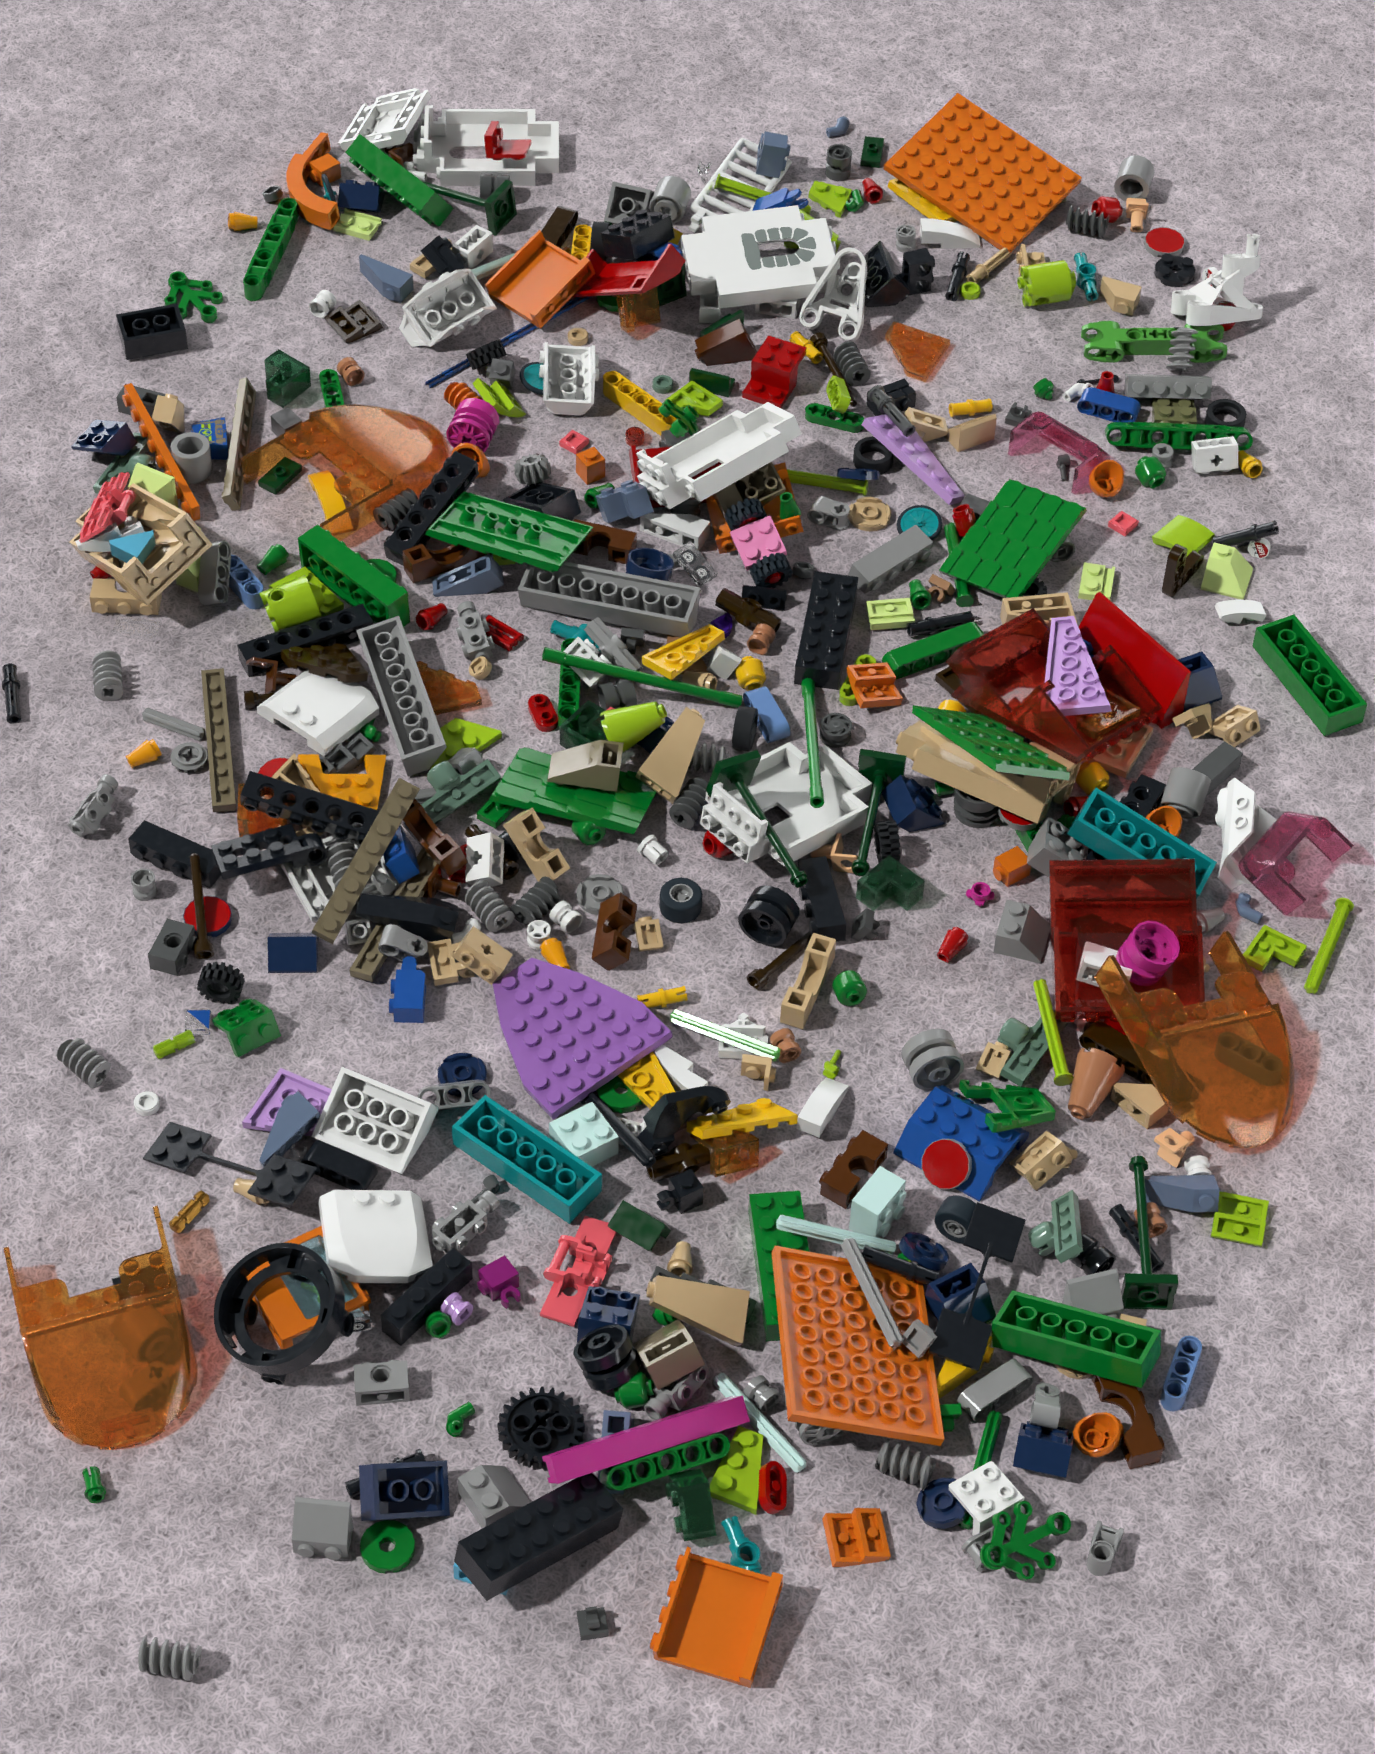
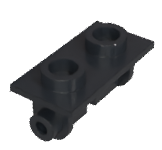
[742,585,787,611]

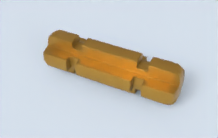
[169,1190,210,1233]

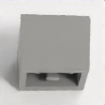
[1027,816,1085,887]

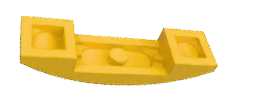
[307,470,352,534]

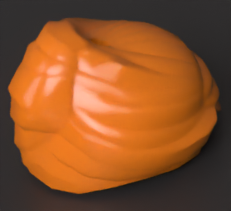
[451,443,490,479]
[1089,460,1124,498]
[1146,806,1182,838]
[1073,1412,1124,1457]

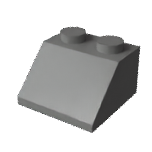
[604,182,654,224]
[993,900,1051,964]
[1062,1269,1124,1319]
[458,1465,530,1528]
[292,1497,354,1560]

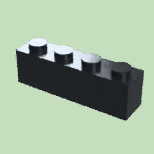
[128,820,221,888]
[798,856,846,942]
[380,1248,473,1346]

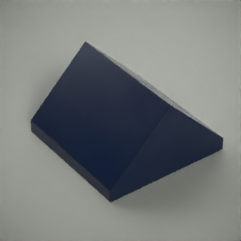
[267,933,319,973]

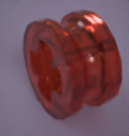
[625,427,644,447]

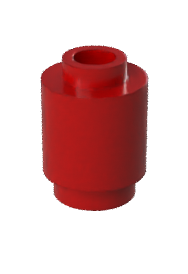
[952,504,977,537]

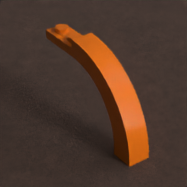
[286,132,340,230]

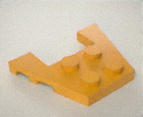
[297,754,386,810]

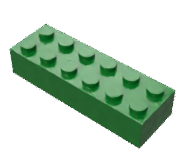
[345,134,454,227]
[298,524,410,627]
[1252,614,1367,736]
[748,1191,809,1342]
[992,1290,1161,1388]

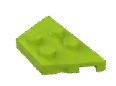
[430,718,502,770]

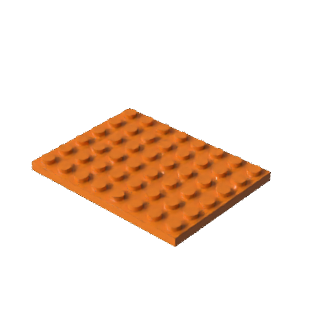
[884,93,1082,253]
[772,1246,944,1446]

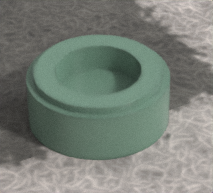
[652,375,673,394]

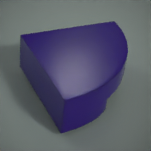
[710,612,733,638]

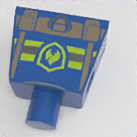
[191,417,228,460]

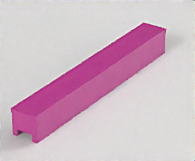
[542,1396,750,1484]

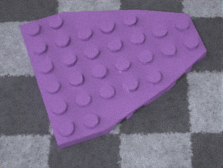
[493,958,672,1120]

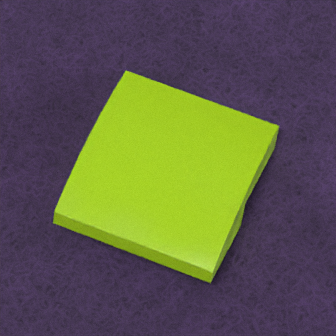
[472,378,526,417]
[1152,515,1215,557]
[1211,1191,1269,1247]

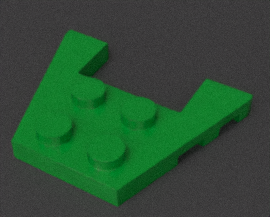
[959,1080,1056,1133]

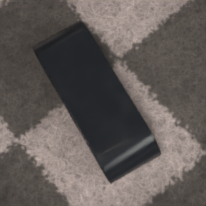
[301,1141,378,1190]

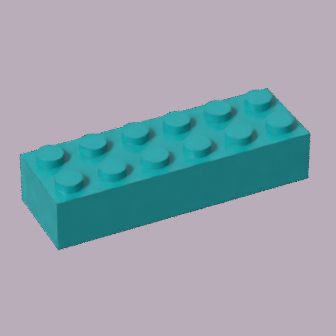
[1067,787,1217,909]
[452,1095,602,1224]

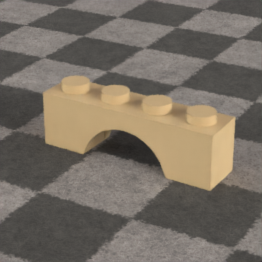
[780,933,836,1029]

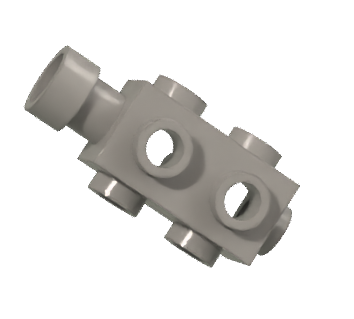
[456,601,495,662]
[68,774,118,837]
[432,1190,500,1253]
[644,1354,711,1420]

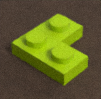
[1241,925,1307,972]

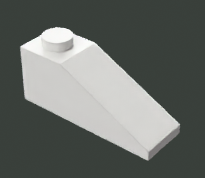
[640,513,710,551]

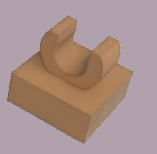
[928,574,956,603]

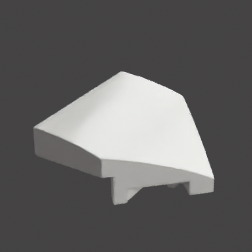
[718,1013,768,1059]

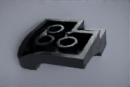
[637,1086,731,1156]

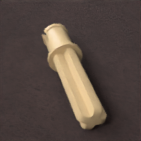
[966,248,1010,283]

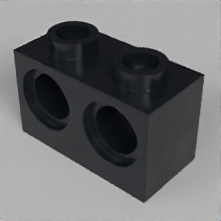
[902,248,935,296]

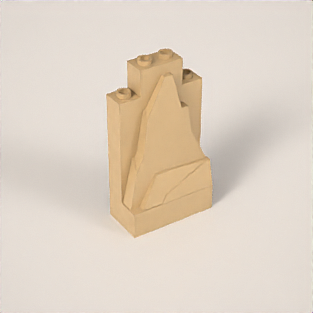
[69,483,212,605]
[896,720,1083,824]

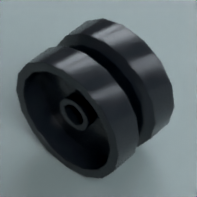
[738,886,800,946]
[573,1325,641,1391]

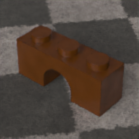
[573,519,637,564]
[591,892,637,971]
[819,1130,888,1209]

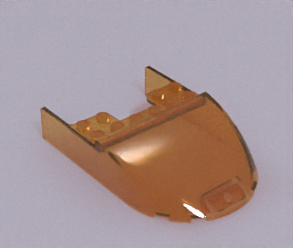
[242,404,449,541]
[1095,931,1295,1148]
[3,1205,198,1450]

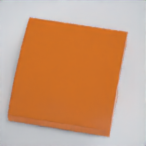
[846,662,903,708]
[822,1508,891,1567]

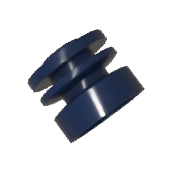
[626,548,674,581]

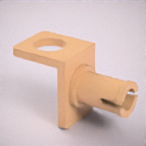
[1126,198,1149,232]
[811,833,858,873]
[1154,1128,1195,1168]

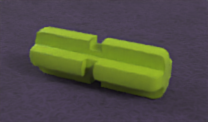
[153,1030,195,1059]

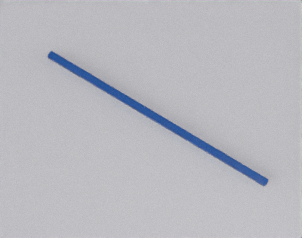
[425,296,593,388]

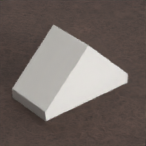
[707,645,742,680]

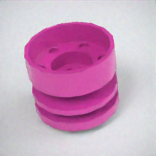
[446,398,499,452]
[1116,921,1180,986]

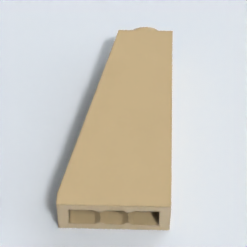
[635,707,705,804]
[646,1275,750,1346]

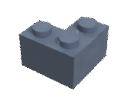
[756,131,791,178]
[596,480,654,523]

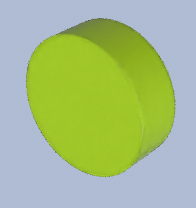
[960,282,981,300]

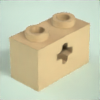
[452,926,513,985]

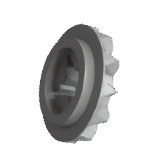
[171,742,208,773]

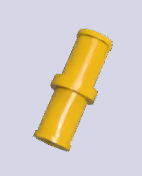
[789,331,823,364]
[948,398,993,417]
[637,986,688,1008]

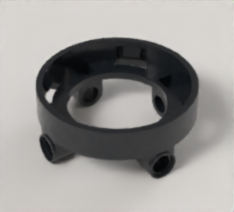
[214,1243,355,1385]

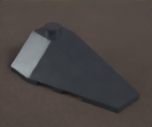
[865,241,910,307]
[355,894,459,942]

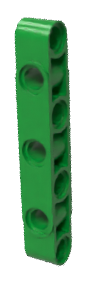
[243,198,299,301]
[1105,422,1253,450]

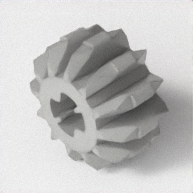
[514,453,551,486]

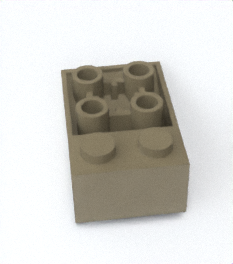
[713,461,786,520]
[547,740,624,792]
[632,1319,705,1390]

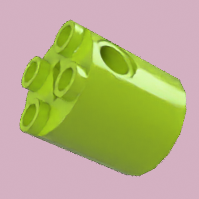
[1017,260,1076,307]
[259,575,325,632]

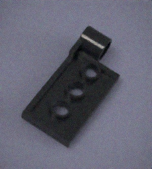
[211,824,328,880]

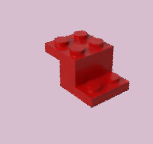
[742,335,807,408]

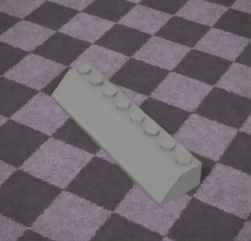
[518,562,701,637]
[356,616,446,776]

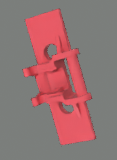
[79,472,136,543]
[540,1216,617,1327]

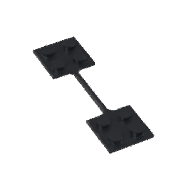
[143,1122,317,1208]
[928,1202,1026,1371]

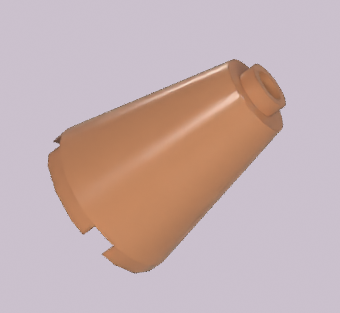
[1068,1048,1125,1120]

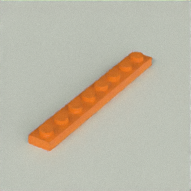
[122,383,200,521]

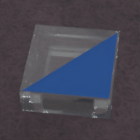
[185,1010,211,1035]

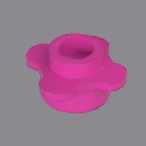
[966,882,995,906]

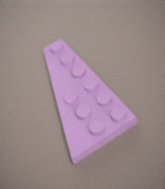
[861,414,965,505]
[1041,616,1112,718]
[242,1068,332,1136]

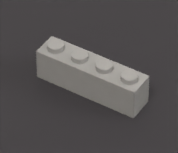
[1124,374,1212,399]
[848,525,933,594]

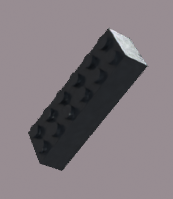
[794,571,859,690]
[454,1473,623,1601]

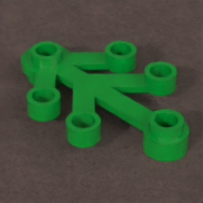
[164,271,223,323]
[658,399,700,438]
[980,1501,1071,1581]

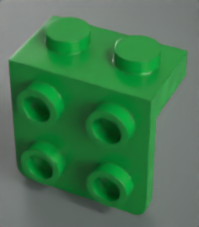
[212,999,281,1057]

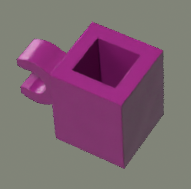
[477,1255,521,1309]

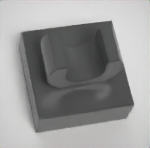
[1005,402,1032,429]
[620,627,645,654]
[851,908,880,941]
[577,1606,609,1641]

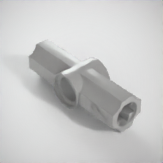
[584,617,643,671]

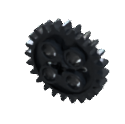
[497,1386,585,1469]

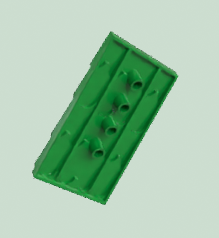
[939,479,1087,598]
[425,491,593,572]
[912,705,1070,781]
[488,747,656,834]

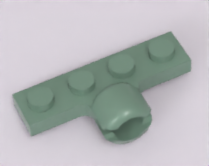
[93,432,156,494]
[421,759,501,825]
[997,1010,1069,1087]
[1028,1190,1083,1263]

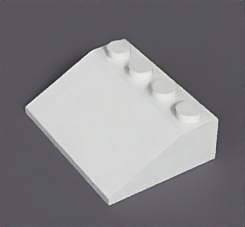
[311,1067,439,1174]

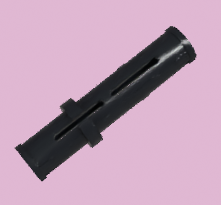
[945,251,970,301]
[1213,520,1279,546]
[906,611,974,637]
[2,663,21,724]
[1109,1204,1164,1273]
[862,1244,939,1285]

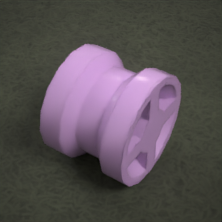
[440,1292,473,1326]

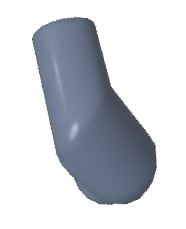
[826,116,850,138]
[1235,892,1263,924]

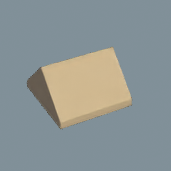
[945,414,997,452]

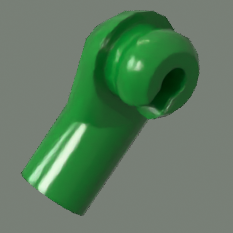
[446,1401,475,1437]

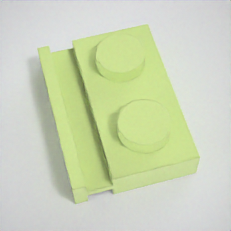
[333,208,382,241]
[1078,562,1115,600]
[866,598,915,630]

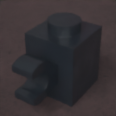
[657,1169,704,1214]

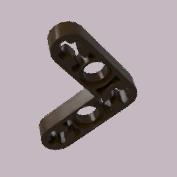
[1162,544,1204,597]

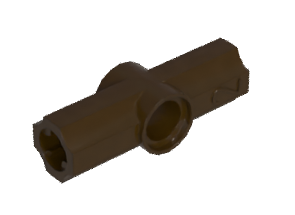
[715,588,782,633]
[646,1138,724,1182]

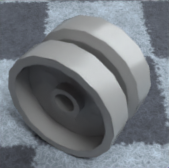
[901,1029,964,1090]

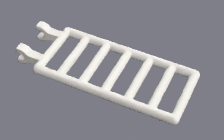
[688,138,792,233]

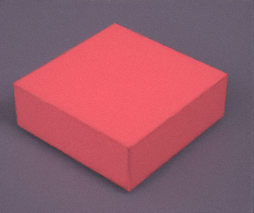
[559,430,589,454]
[1108,511,1139,536]

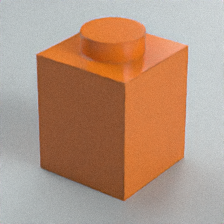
[309,153,341,187]
[576,447,605,485]
[993,846,1031,887]

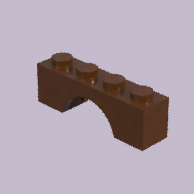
[403,544,492,583]
[401,799,468,877]
[1092,1375,1165,1469]

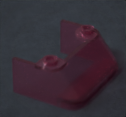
[1008,412,1110,495]
[1239,811,1354,916]

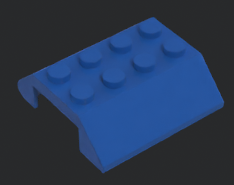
[893,1085,1029,1202]

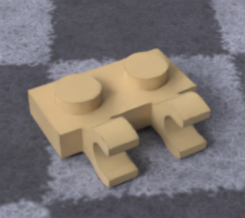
[427,938,475,986]

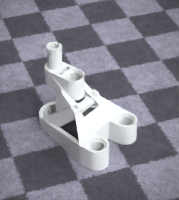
[1171,234,1263,326]
[799,247,867,342]

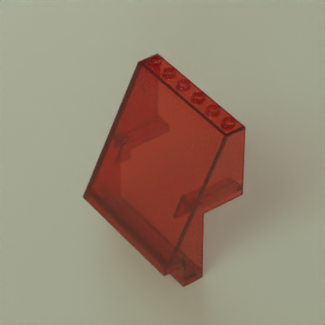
[946,608,1162,764]
[1048,859,1206,1022]

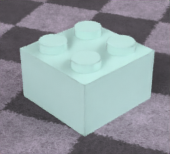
[549,1102,619,1167]
[849,1166,907,1238]

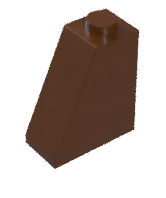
[694,319,757,366]

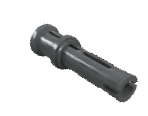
[867,385,916,437]

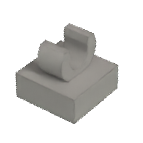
[902,1319,937,1358]

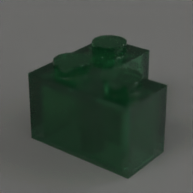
[264,349,311,408]
[559,700,608,749]
[856,855,925,911]
[665,1468,717,1542]

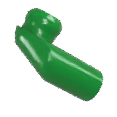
[845,189,864,212]
[360,718,382,743]

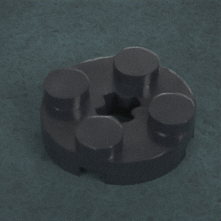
[1154,254,1195,287]

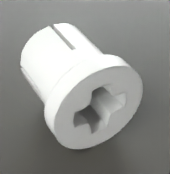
[637,834,669,866]

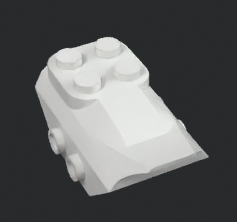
[399,269,497,347]
[539,342,599,415]
[1215,778,1280,891]

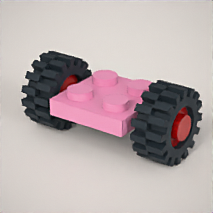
[725,498,793,588]

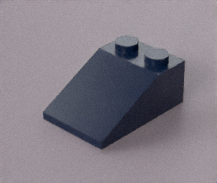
[359,1460,450,1521]

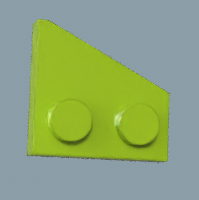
[808,181,852,218]
[667,381,723,416]

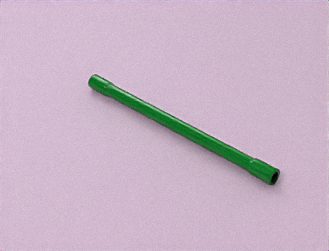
[542,647,742,708]
[801,678,824,808]

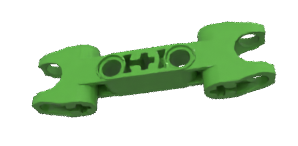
[1081,321,1228,363]

